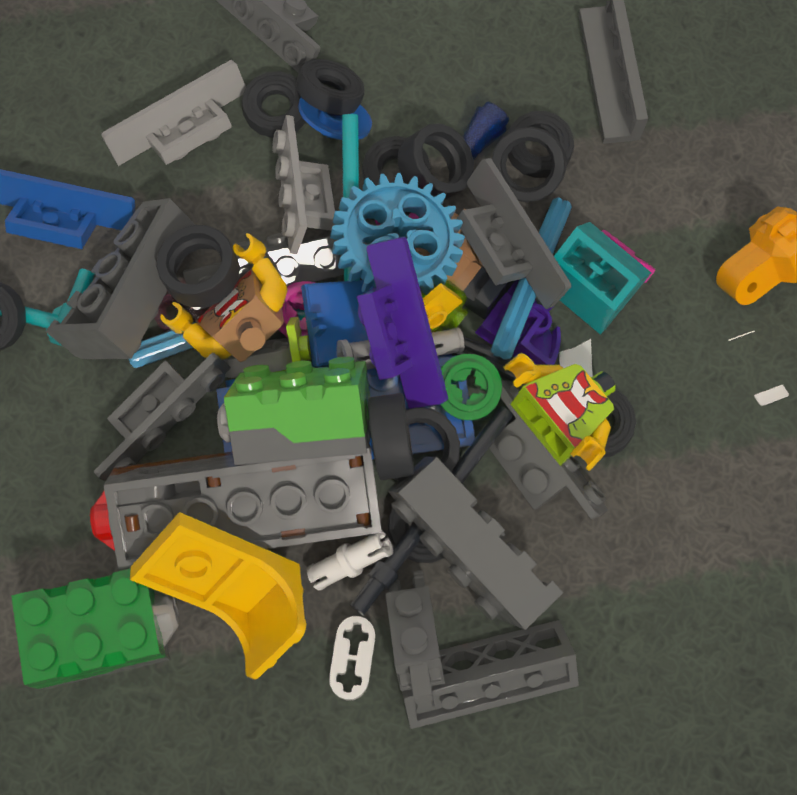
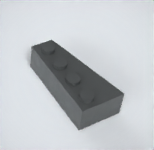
[45,198,195,359]
[388,457,564,630]

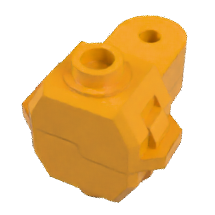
[716,206,797,305]

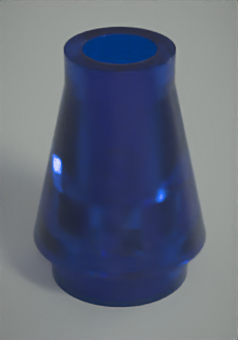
[463,102,509,160]

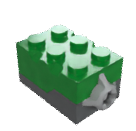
[11,569,180,690]

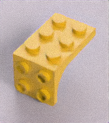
[130,512,306,680]

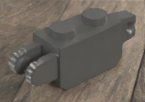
[385,570,445,713]

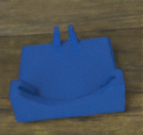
[301,280,376,367]

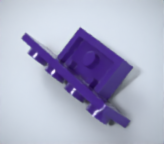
[357,237,448,408]

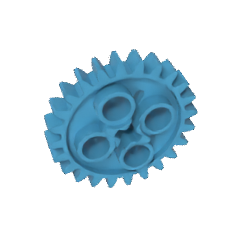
[330,173,465,295]

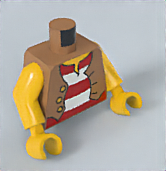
[160,233,287,363]

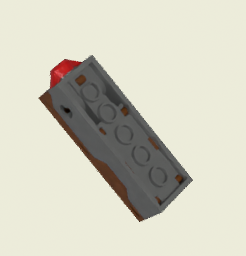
[90,444,382,570]

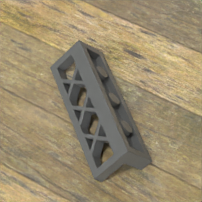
[578,0,648,144]
[394,620,579,729]

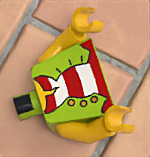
[503,353,615,471]

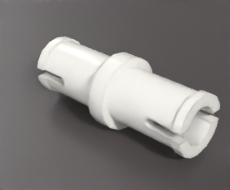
[307,530,393,591]

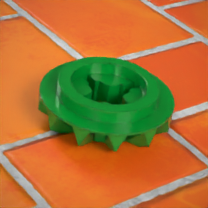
[441,354,502,420]

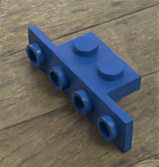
[0,169,135,249]

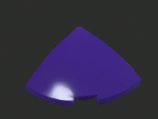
[475,279,561,365]

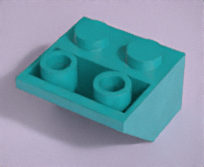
[554,222,652,335]

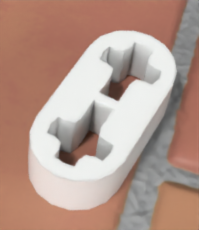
[330,616,375,700]

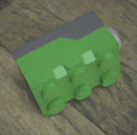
[217,356,371,465]

